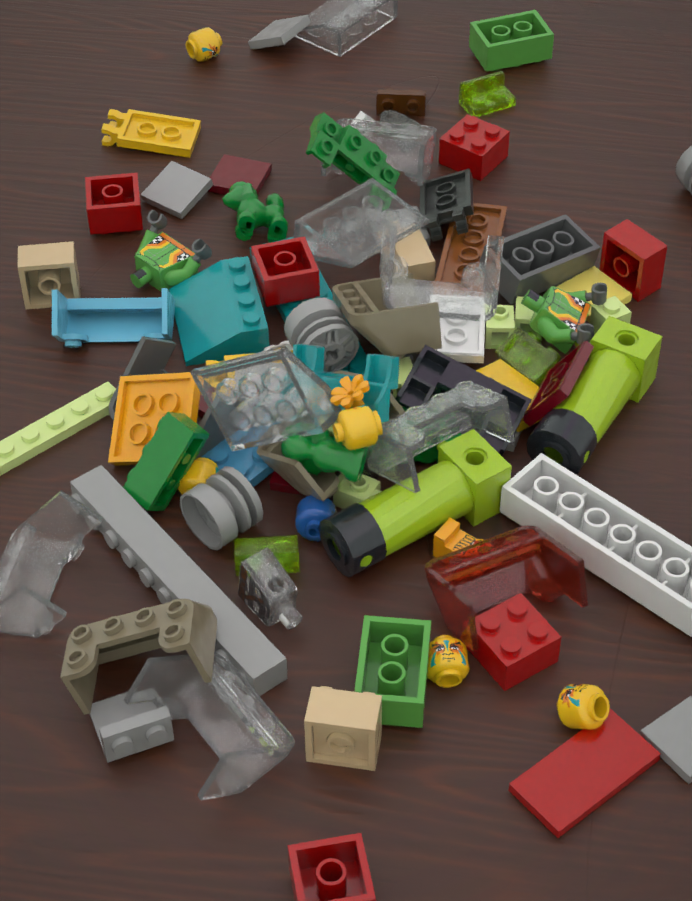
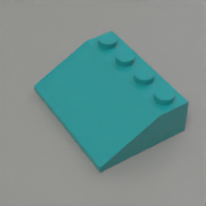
[169,256,269,366]

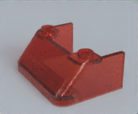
[425,526,588,651]

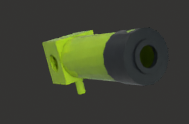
[526,316,662,475]
[319,429,512,577]

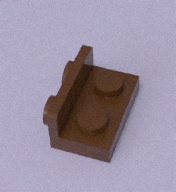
[376,88,426,116]

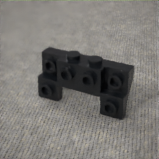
[395,345,532,456]

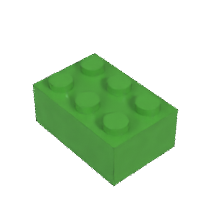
[469,10,554,72]
[354,615,431,728]

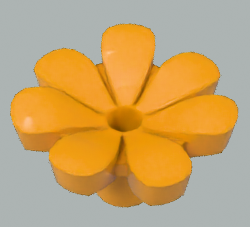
[330,374,370,409]

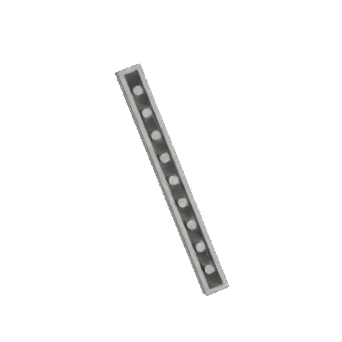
[70,465,288,699]

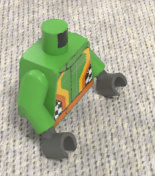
[130,210,212,291]
[521,282,607,354]

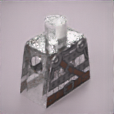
[238,547,303,630]

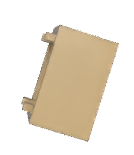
[304,686,382,771]

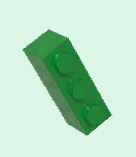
[123,412,210,511]

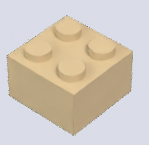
[18,241,81,310]

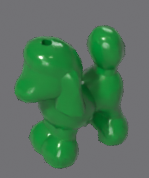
[222,181,288,243]
[281,426,369,482]

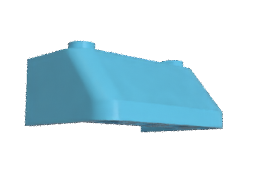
[52,288,175,348]

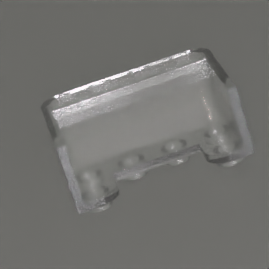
[366,381,515,493]

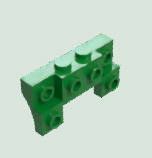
[305,112,400,211]

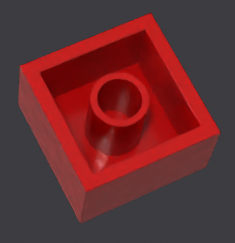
[439,114,510,181]
[85,173,143,235]
[599,219,667,302]
[251,236,320,307]
[465,593,562,691]
[287,833,376,901]

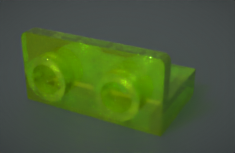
[459,71,516,117]
[495,327,561,385]
[234,535,300,576]

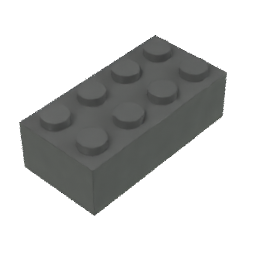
[477,214,601,305]

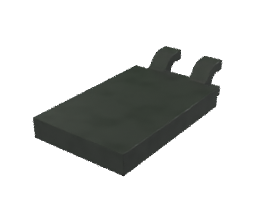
[419,169,474,242]

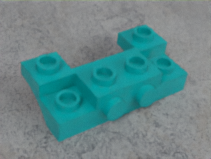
[279,344,399,422]

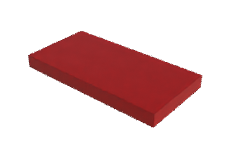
[508,708,661,838]

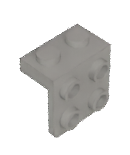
[89,685,174,763]

